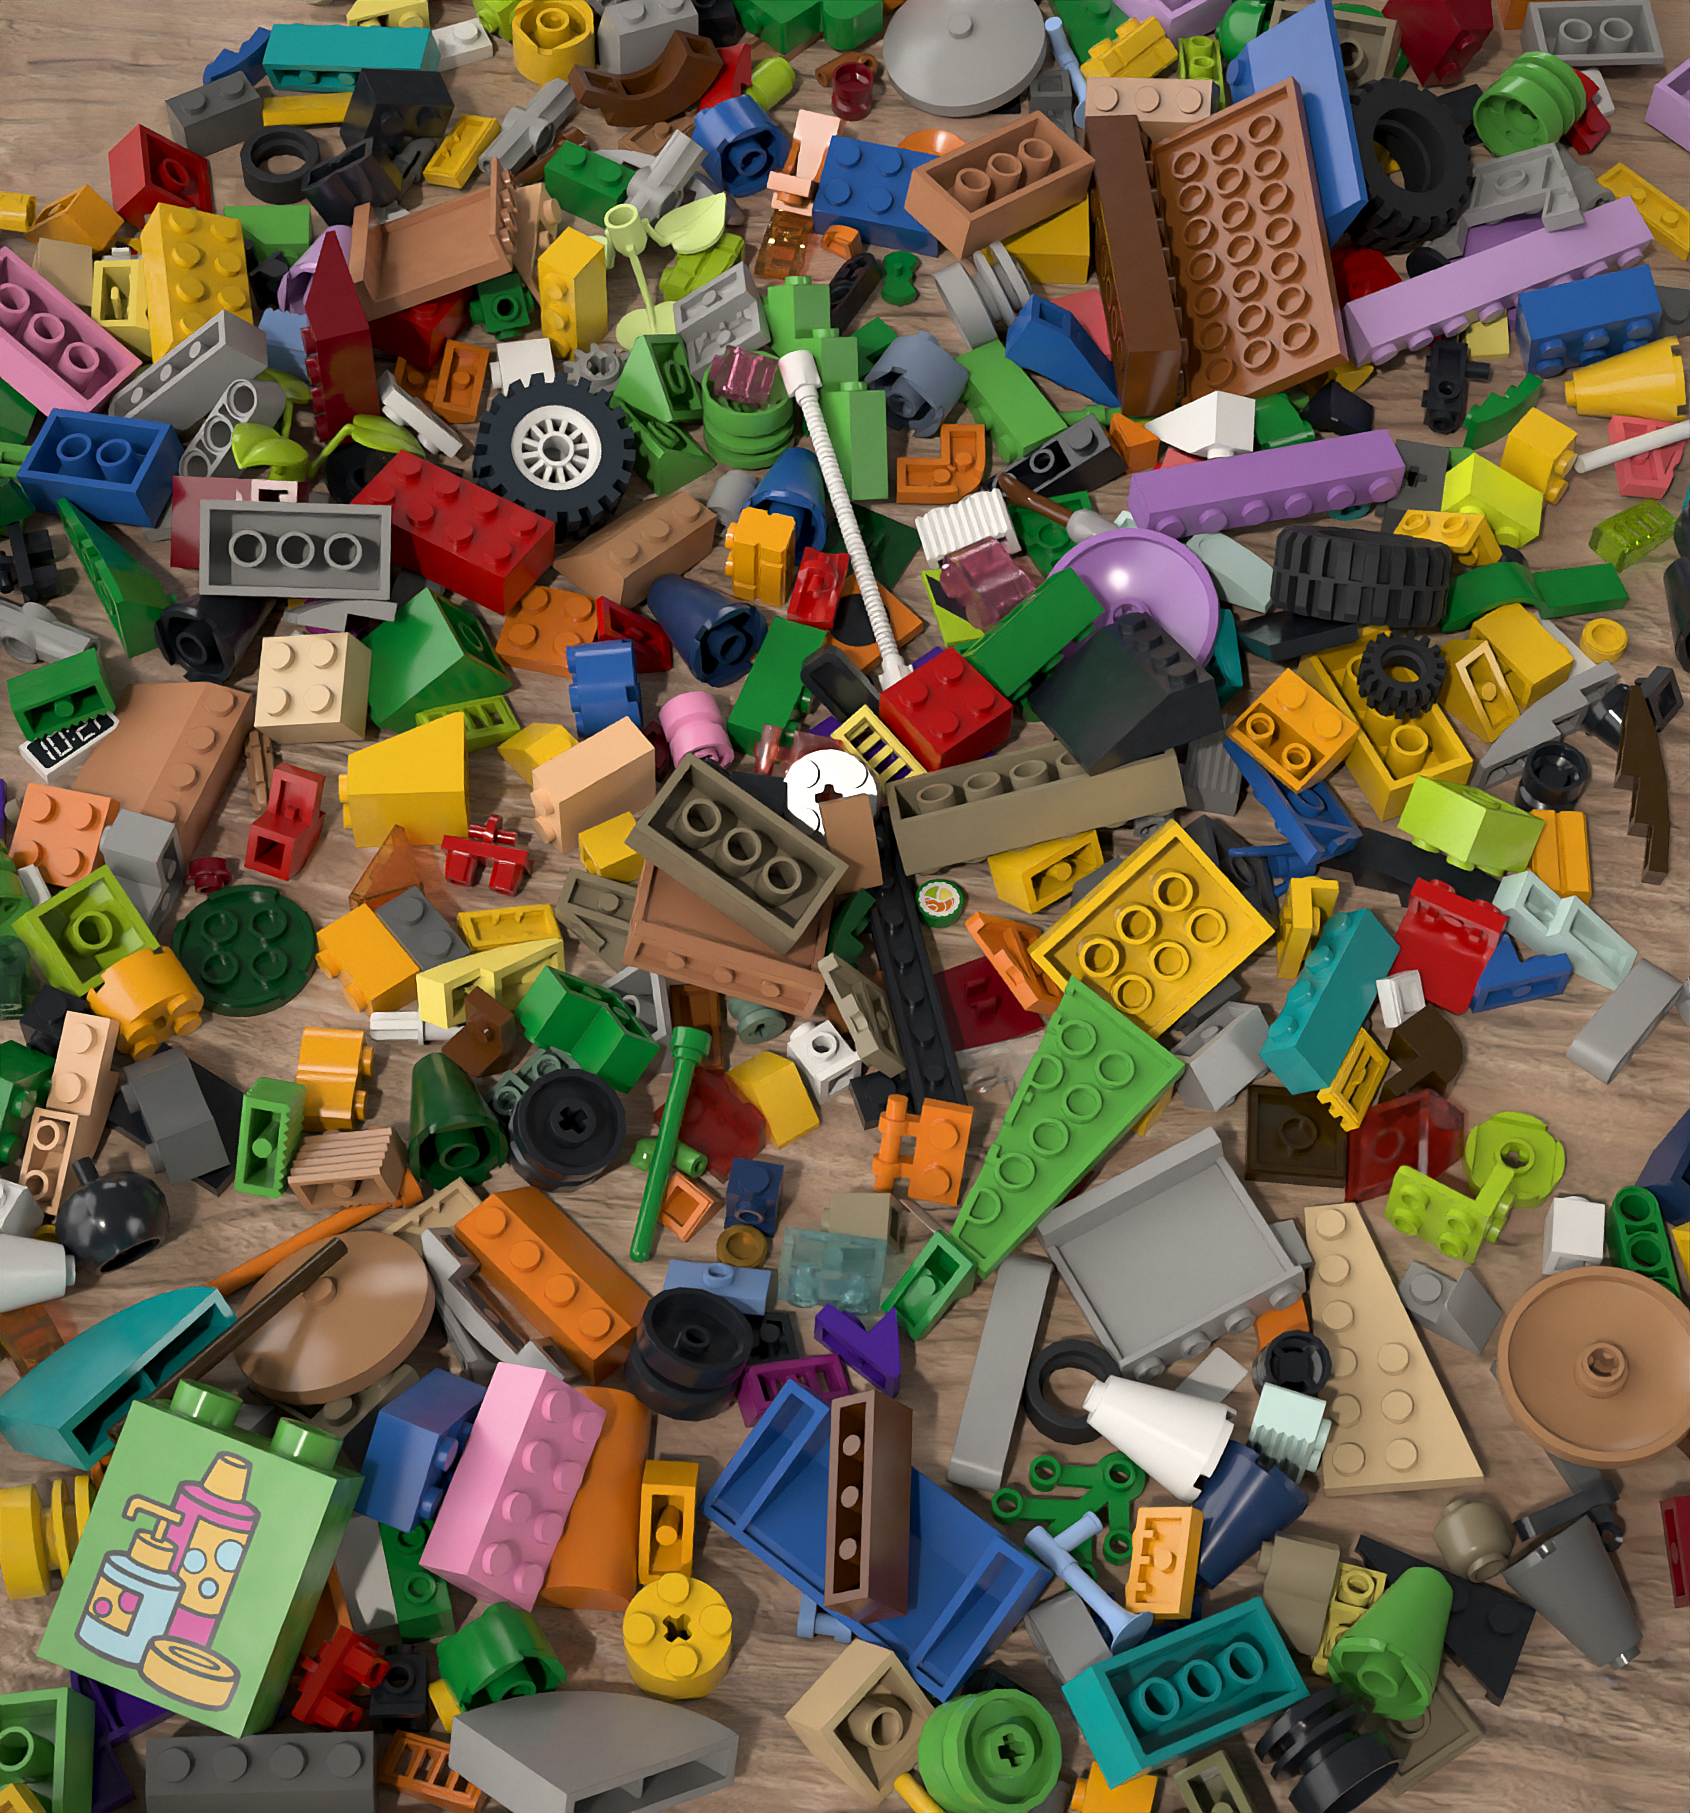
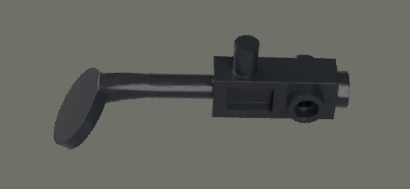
[1406,246,1490,434]

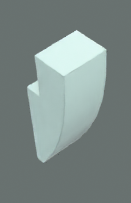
[1492,870,1638,991]

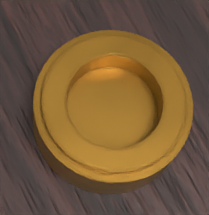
[716,1224,767,1270]

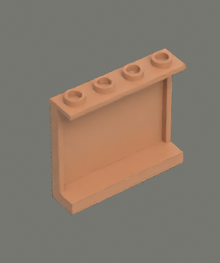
[349,156,518,322]
[621,858,835,1019]

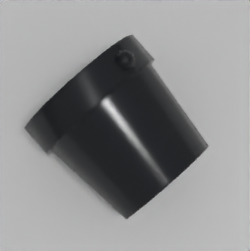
[1581,683,1659,753]

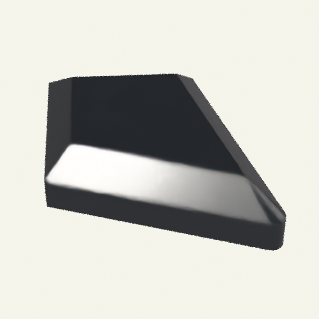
[742,1312,799,1366]

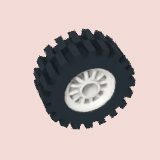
[472,372,636,544]

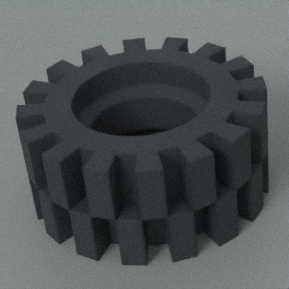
[1357,629,1446,720]

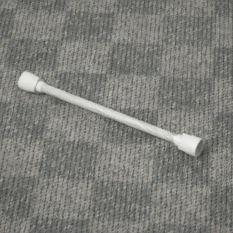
[778,350,914,691]

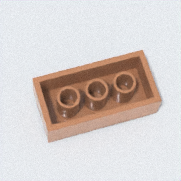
[904,110,1096,260]

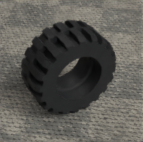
[1343,78,1473,251]
[1270,525,1453,627]

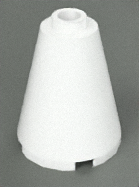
[0,1233,75,1313]
[1082,1375,1237,1504]

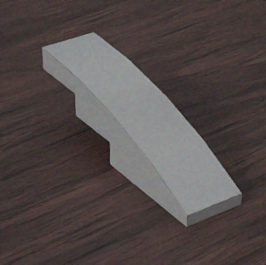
[1471,660,1618,791]

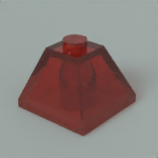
[1344,1088,1464,1204]

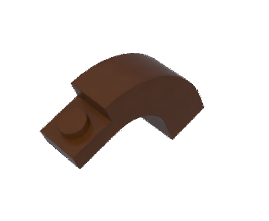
[567,29,723,128]

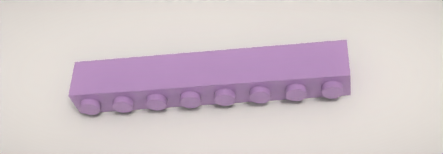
[1340,195,1654,367]

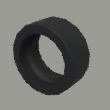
[240,124,321,205]
[1023,1339,1122,1445]

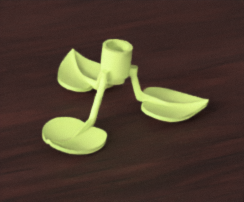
[588,192,727,352]

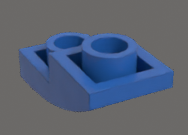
[203,27,271,86]

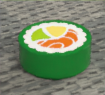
[915,879,963,928]

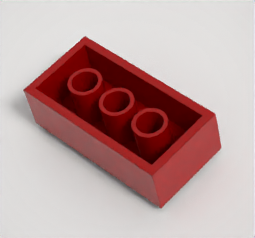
[350,449,555,616]

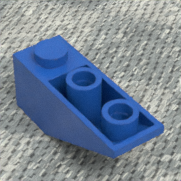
[1005,294,1120,408]

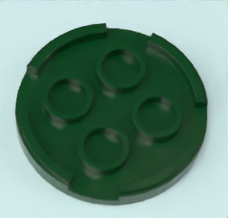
[170,884,318,1017]

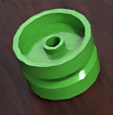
[918,1689,1062,1813]

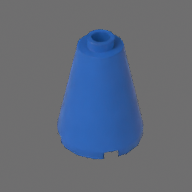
[738,447,828,566]

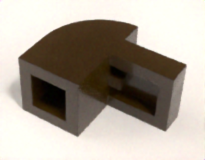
[1376,1004,1463,1120]

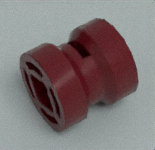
[831,62,874,122]

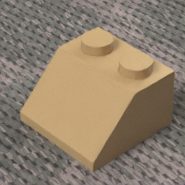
[784,1638,935,1807]

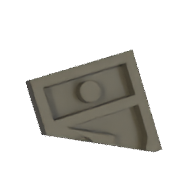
[554,867,638,974]

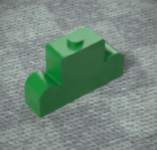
[732,0,883,54]

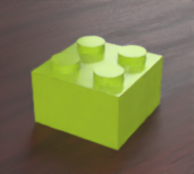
[1397,774,1545,877]

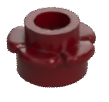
[184,857,232,895]

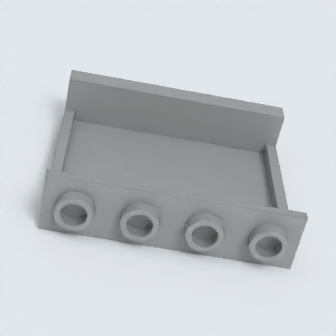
[1035,1126,1306,1383]

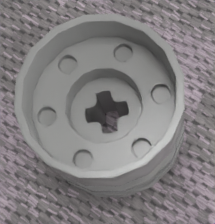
[933,240,1034,351]

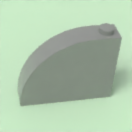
[448,1691,739,1813]

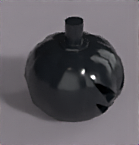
[55,1156,170,1275]

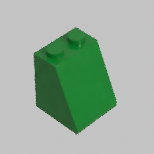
[360,587,514,734]

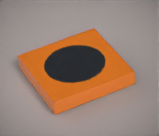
[827,573,923,674]

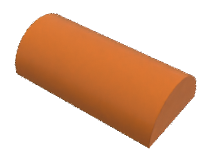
[534,1387,652,1612]

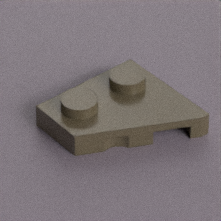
[817,953,906,1078]

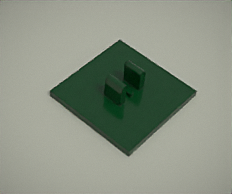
[821,501,922,593]

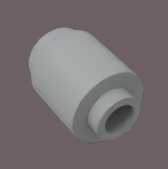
[706,470,758,538]

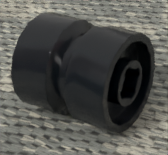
[1514,741,1588,813]
[1251,1330,1332,1397]

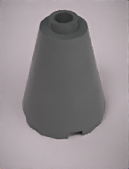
[1501,1514,1643,1671]

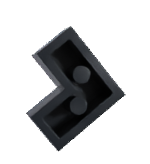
[339,68,455,161]

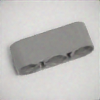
[179,379,286,479]
[1566,958,1684,1085]
[1023,1589,1113,1745]

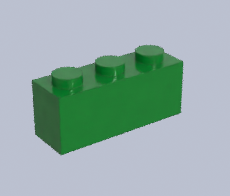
[962,567,1105,702]
[727,616,827,765]

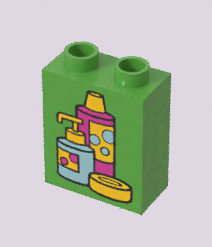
[36,1378,366,1739]

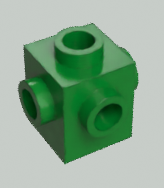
[468,271,534,339]

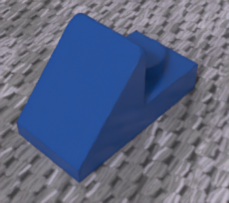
[1469,933,1572,1014]

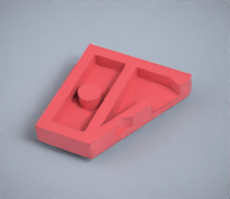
[1607,415,1688,499]

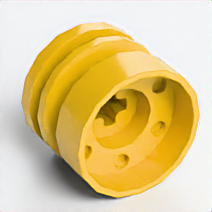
[0,1474,98,1602]

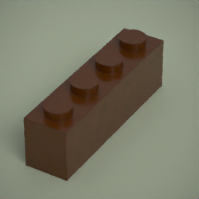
[824,1389,913,1624]

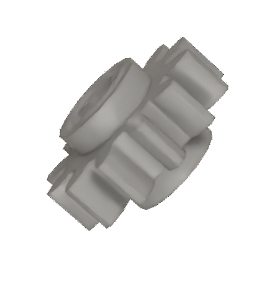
[563,343,630,397]

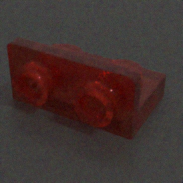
[653,1065,766,1184]

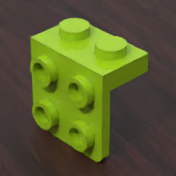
[1384,1162,1517,1265]

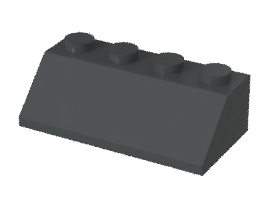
[145,1731,379,1813]

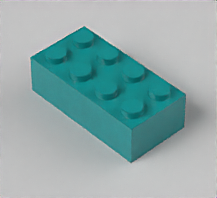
[1061,1596,1310,1790]

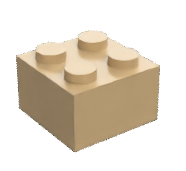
[254,632,372,744]

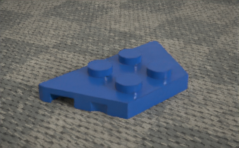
[1223,737,1364,867]

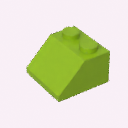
[11,864,160,998]

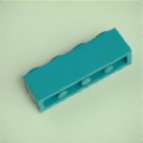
[262,23,441,92]
[1258,908,1400,1095]

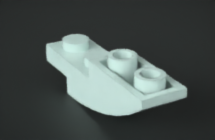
[1113,510,1273,613]

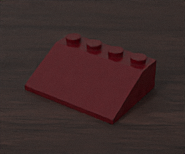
[300,230,381,446]

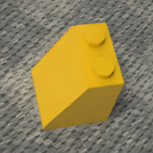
[339,712,470,848]

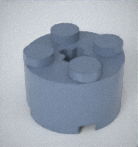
[863,331,969,437]

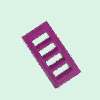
[735,1353,852,1428]

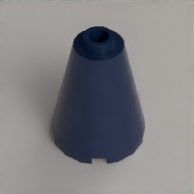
[647,573,768,688]
[1192,1439,1309,1592]

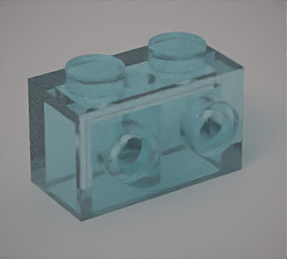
[777,1227,888,1315]

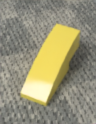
[416,938,565,1030]

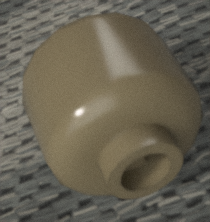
[1433,1499,1513,1583]

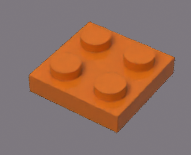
[495,584,598,679]
[9,782,120,889]

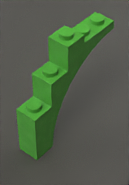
[760,276,888,500]

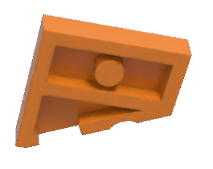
[964,911,1064,1016]

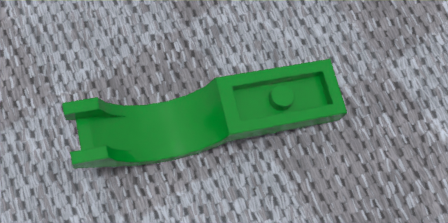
[1438,562,1629,632]

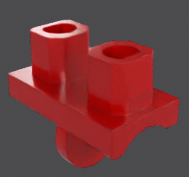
[787,547,850,631]
[441,814,534,897]
[291,1625,391,1733]

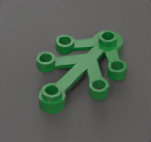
[990,1453,1145,1600]

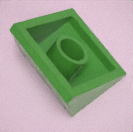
[613,334,704,423]
[608,396,716,497]

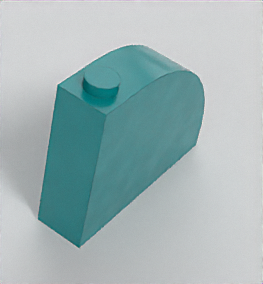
[0,1286,238,1471]

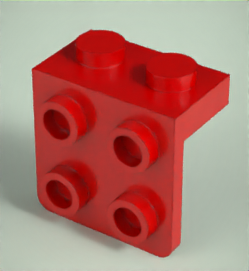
[1386,877,1508,1016]

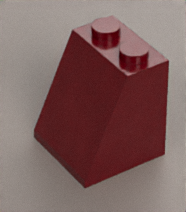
[1381,0,1494,86]

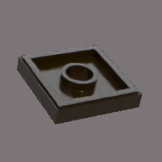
[1244,1085,1347,1189]

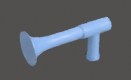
[1044,17,1087,129]
[1024,1511,1154,1655]

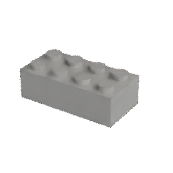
[199,499,391,600]

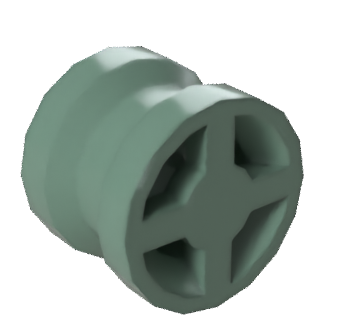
[728,996,786,1044]

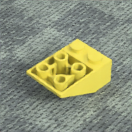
[91,259,153,361]

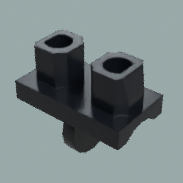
[0,521,63,604]

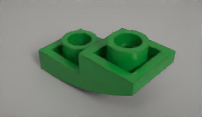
[1463,373,1544,450]

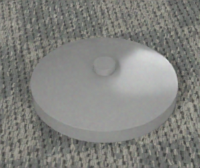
[883,0,1047,117]

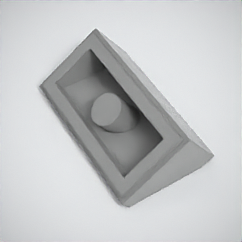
[431,1276,504,1383]

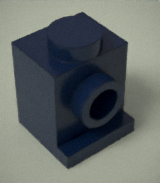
[724,1157,784,1238]

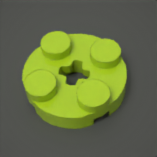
[1462,1111,1565,1209]

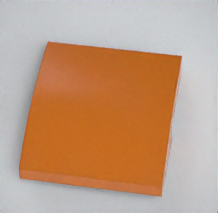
[385,339,490,424]

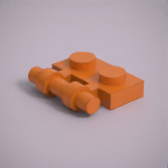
[871,1094,975,1206]

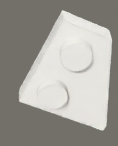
[376,370,463,458]

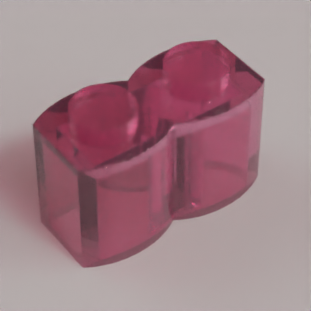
[940,536,1036,634]

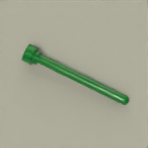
[629,1026,712,1263]

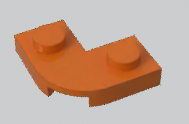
[896,424,986,504]

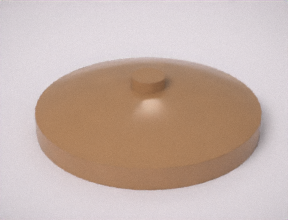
[233,1231,435,1405]
[1496,1266,1690,1469]

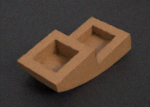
[818,792,883,896]

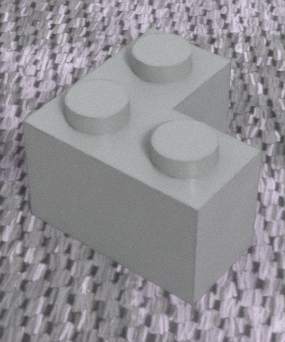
[99,808,187,940]

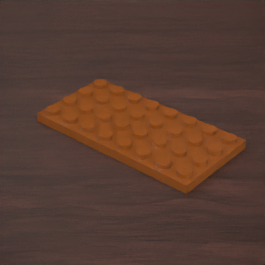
[1145,76,1349,406]

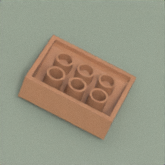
[71,682,256,868]

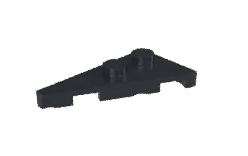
[1354,1535,1536,1707]

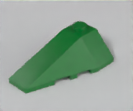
[56,497,178,659]

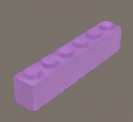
[1127,429,1406,539]

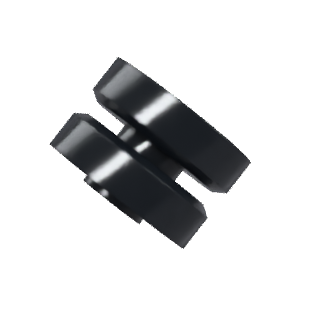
[504,1069,627,1193]
[624,1287,754,1422]

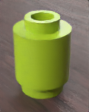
[741,56,796,112]

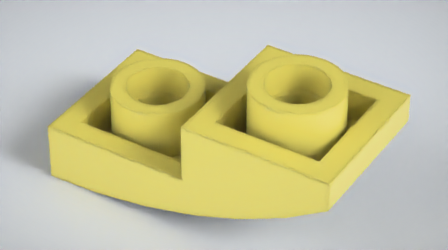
[1310,1561,1386,1679]

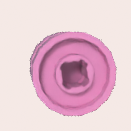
[659,691,734,769]

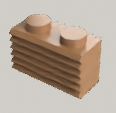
[288,1125,408,1212]

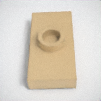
[381,1177,482,1266]

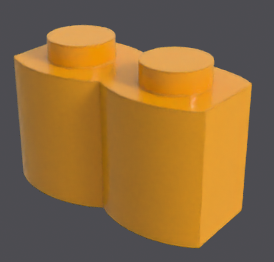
[295,1026,375,1132]

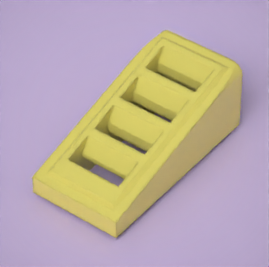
[830,704,928,799]

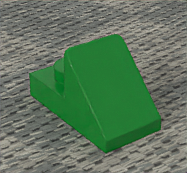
[880,1229,978,1342]

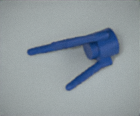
[1228,842,1316,899]

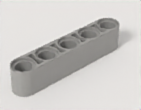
[947,1254,1053,1493]

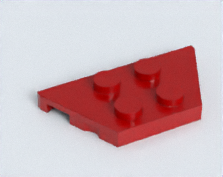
[1330,241,1442,347]

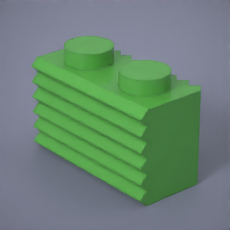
[234,1077,308,1199]

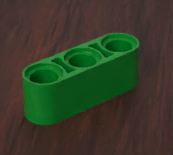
[1604,1186,1681,1301]

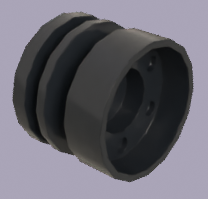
[1254,1682,1404,1813]

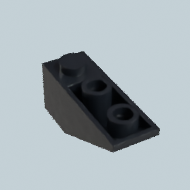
[981,413,1129,506]

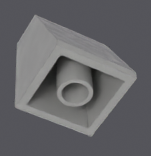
[595,0,698,74]

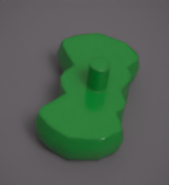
[881,251,919,307]

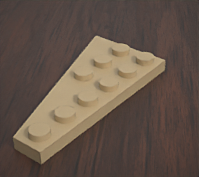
[1304,1202,1485,1497]

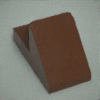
[441,986,519,1078]

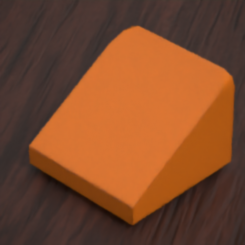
[1109,413,1160,475]
[658,1171,725,1242]

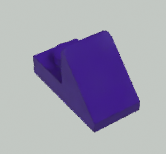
[814,1302,901,1399]

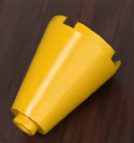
[1564,335,1686,423]

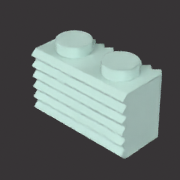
[1246,1382,1332,1485]

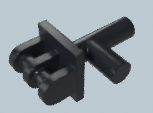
[243,239,289,309]

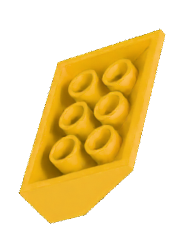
[1027,819,1276,1040]

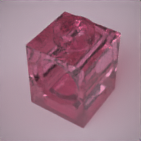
[708,344,779,410]

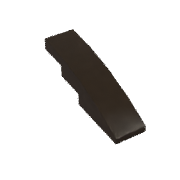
[1614,685,1670,885]

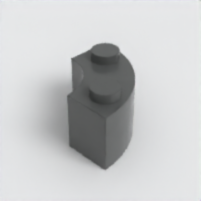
[120,1046,230,1186]

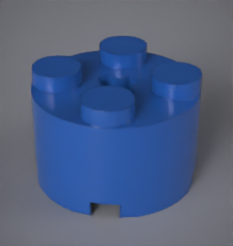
[692,94,789,197]
[566,639,644,737]

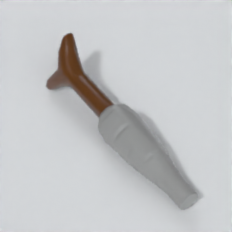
[998,472,1121,544]

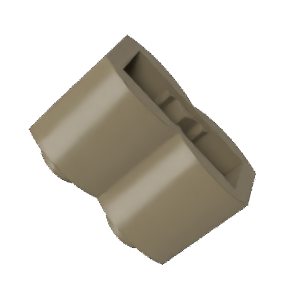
[1249,1530,1340,1657]

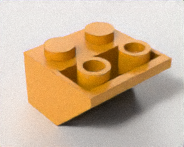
[1225,668,1360,795]

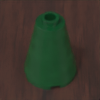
[407,1052,510,1191]

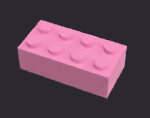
[0,246,143,417]
[419,1362,607,1613]

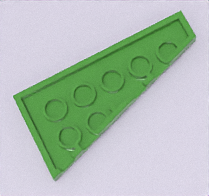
[949,974,1186,1281]

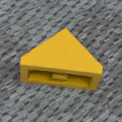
[725,1050,820,1151]

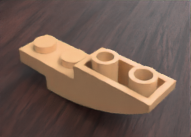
[18,1011,120,1216]

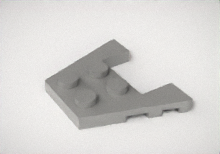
[1422,142,1585,259]

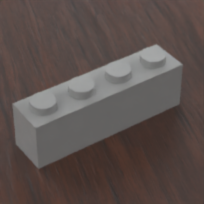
[108,309,268,436]

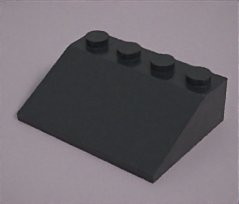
[1027,612,1224,777]

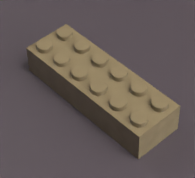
[884,740,1187,876]

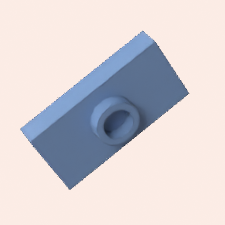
[663,1259,772,1316]

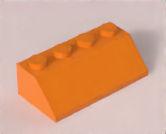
[455,1186,651,1387]

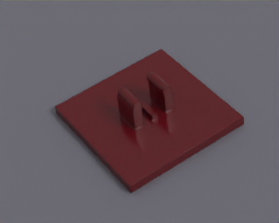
[934,956,1044,1061]

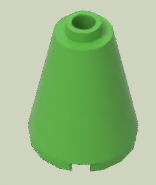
[1327,1567,1453,1721]

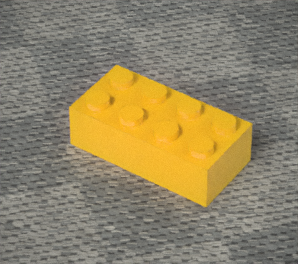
[140,202,253,364]
[1297,625,1473,823]

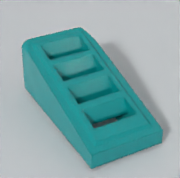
[1205,609,1243,710]

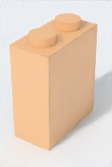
[530,716,656,856]

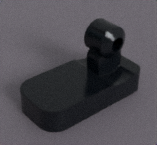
[800,645,880,731]
[1512,1479,1623,1552]

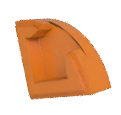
[820,225,864,260]

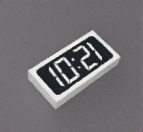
[18,711,119,784]

